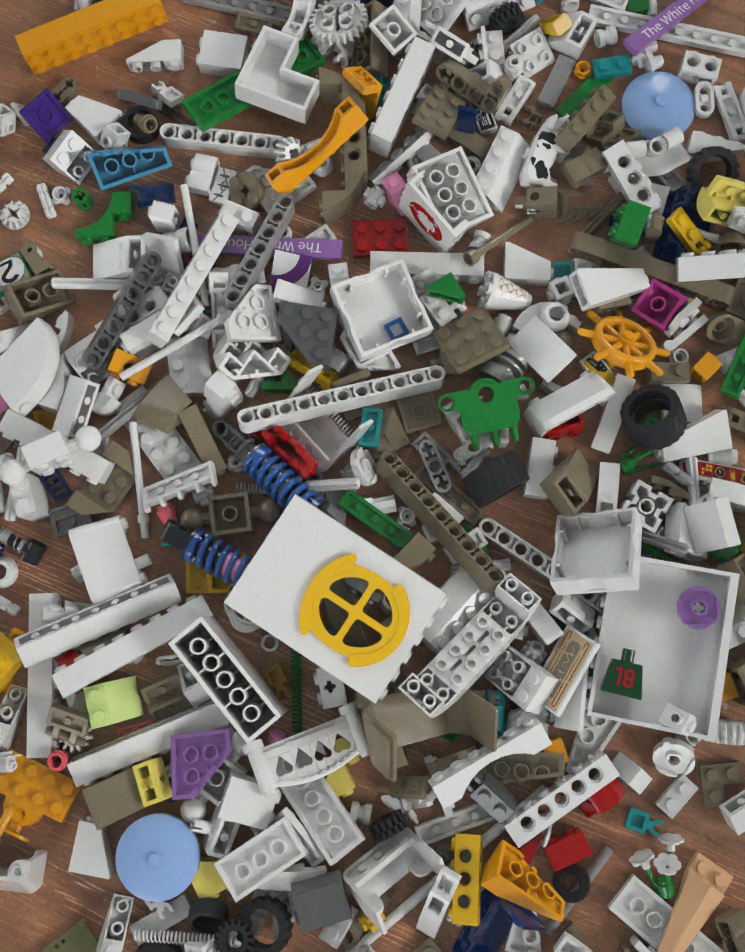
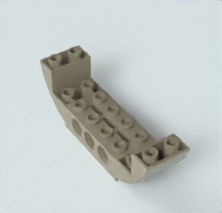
[316,67,368,224]

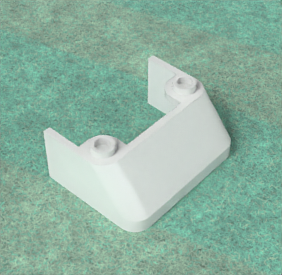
[523,370,615,438]
[343,827,445,935]

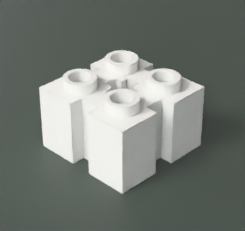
[618,479,674,534]

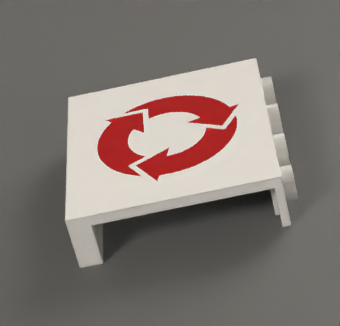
[398,170,470,253]

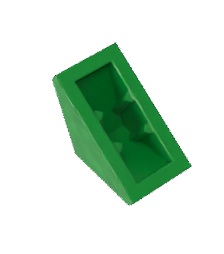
[426,272,465,305]

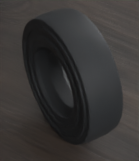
[552,863,591,903]

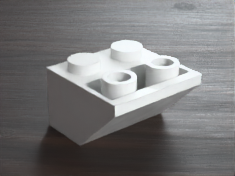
[547,11,598,61]
[43,130,94,185]
[64,331,112,383]

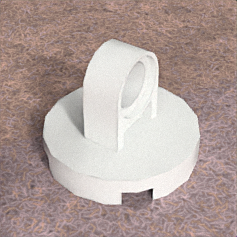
[340,447,378,486]

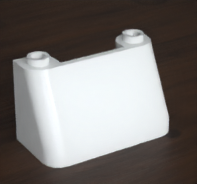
[68,515,148,605]
[0,849,48,894]

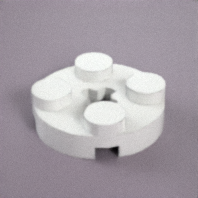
[652,737,695,777]

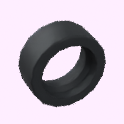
[123,106,160,144]
[187,898,229,936]

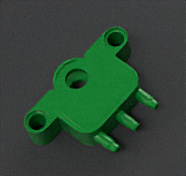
[438,377,535,451]

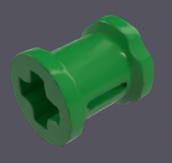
[71,188,93,211]

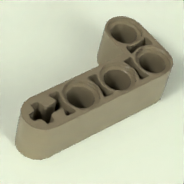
[436,58,512,114]

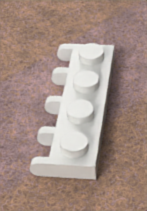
[142,461,218,514]

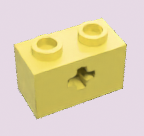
[132,756,172,807]

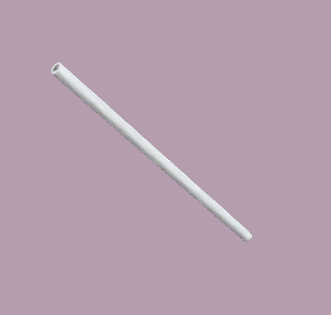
[345,784,545,952]

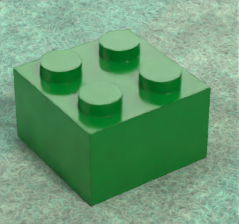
[607,200,651,249]

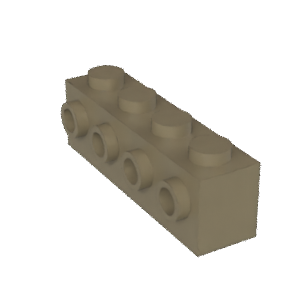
[553,84,617,153]

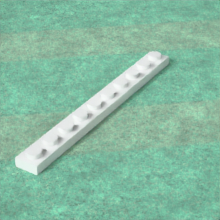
[588,4,745,58]

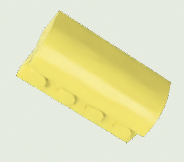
[697,175,745,226]

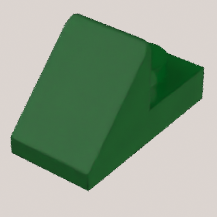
[262,370,298,394]

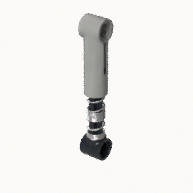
[0,526,48,566]

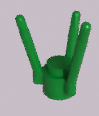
[616,445,661,475]

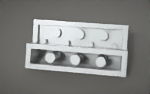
[462,0,536,32]

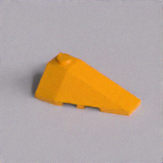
[480,840,565,922]

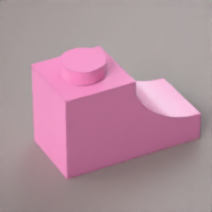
[381,171,406,218]

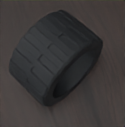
[620,384,687,451]
[462,450,530,508]

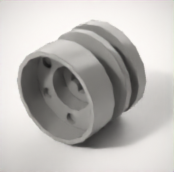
[476,349,529,382]

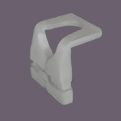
[660,459,694,485]

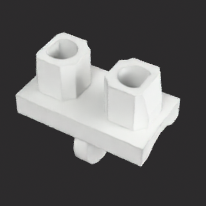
[630,41,664,73]

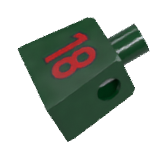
[599,648,643,700]

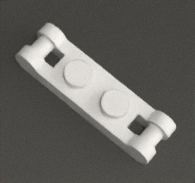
[713,81,745,143]

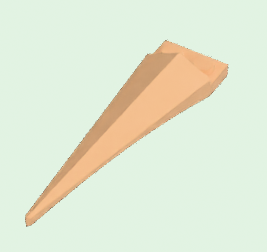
[657,851,733,952]

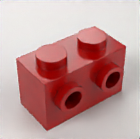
[543,413,585,440]
[541,826,593,872]

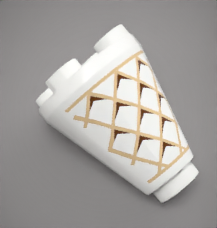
[477,271,532,310]

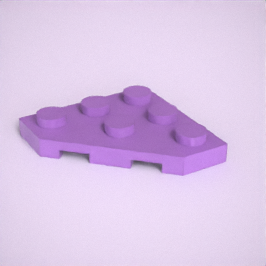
[170,728,233,800]

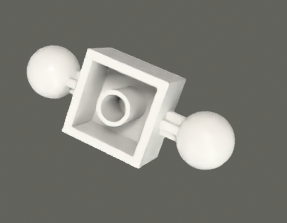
[0,426,102,485]
[180,731,256,824]

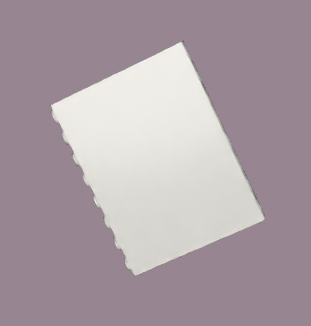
[585,557,740,742]

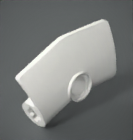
[626,127,692,179]

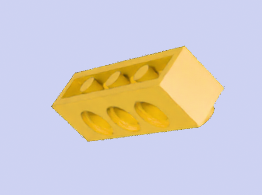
[449,833,483,926]

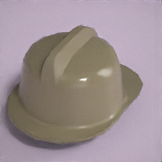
[706,312,745,346]

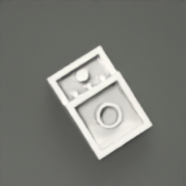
[509,316,577,383]

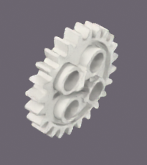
[309,0,369,46]

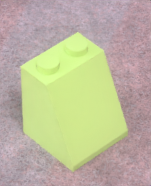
[83,675,144,729]

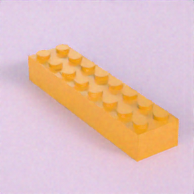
[15,0,168,75]

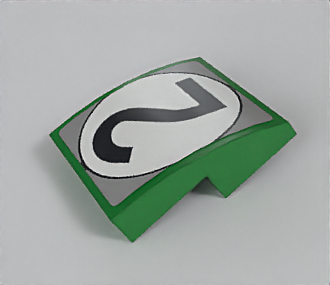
[0,251,33,297]

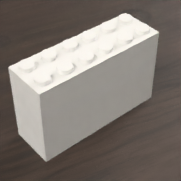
[168,616,288,744]

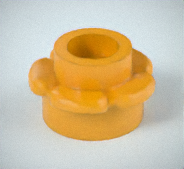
[573,61,591,79]

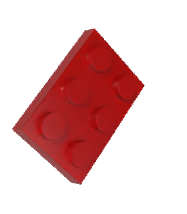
[352,218,409,259]

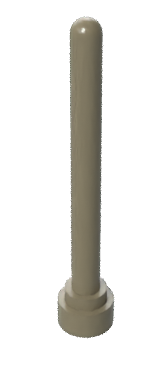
[463,216,534,266]

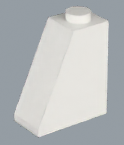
[65,95,124,145]
[503,242,554,286]
[273,279,327,309]
[664,502,707,562]
[526,603,564,645]
[68,815,115,879]

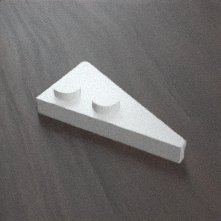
[503,904,542,952]

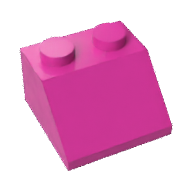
[631,278,688,335]

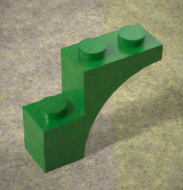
[75,191,136,246]

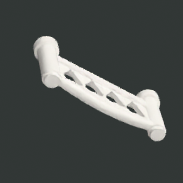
[242,702,370,798]

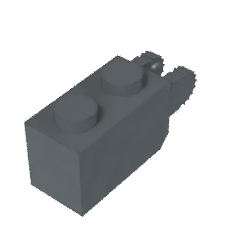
[467,771,518,824]

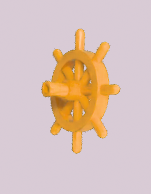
[577,309,670,378]

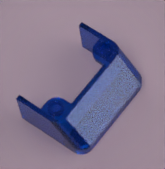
[452,888,547,952]

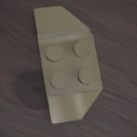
[66,440,135,515]

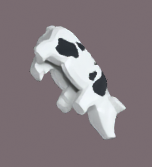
[519,114,570,189]

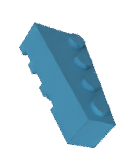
[86,145,172,191]

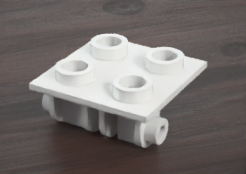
[509,27,556,78]

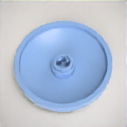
[620,71,695,140]
[115,813,200,902]

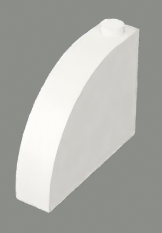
[0,317,60,416]

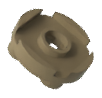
[229,171,265,210]

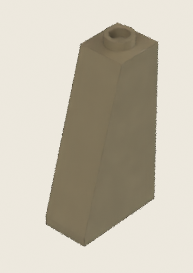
[178,403,227,476]

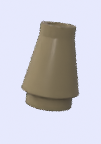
[133,114,158,134]

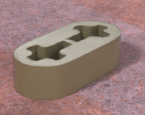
[51,76,80,107]

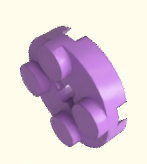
[676,587,721,629]

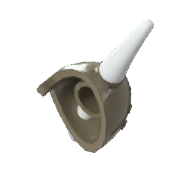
[697,228,745,254]

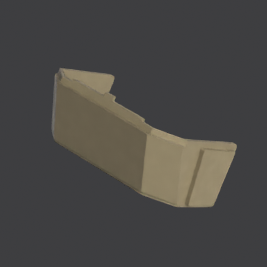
[361,689,498,782]

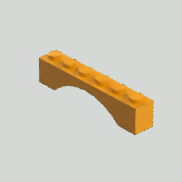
[264,96,369,194]

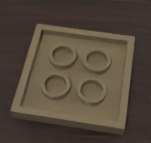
[432,307,511,375]

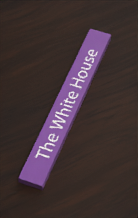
[622,0,708,56]
[197,234,343,260]

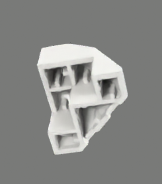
[213,332,291,380]

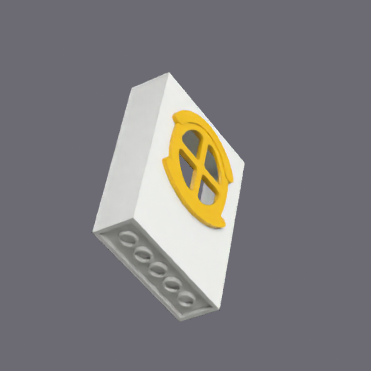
[224,494,447,704]

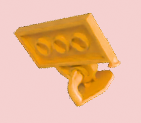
[0,749,83,843]

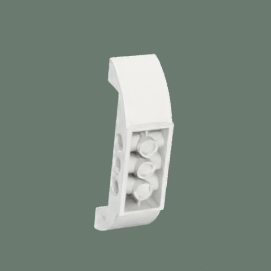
[398,573,542,718]

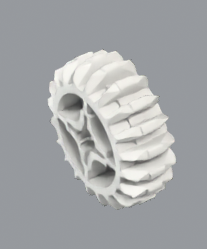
[703,719,745,746]

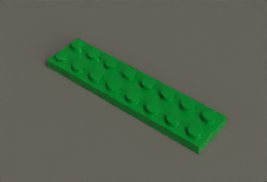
[181,36,326,133]

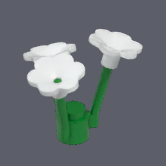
[629,833,685,899]

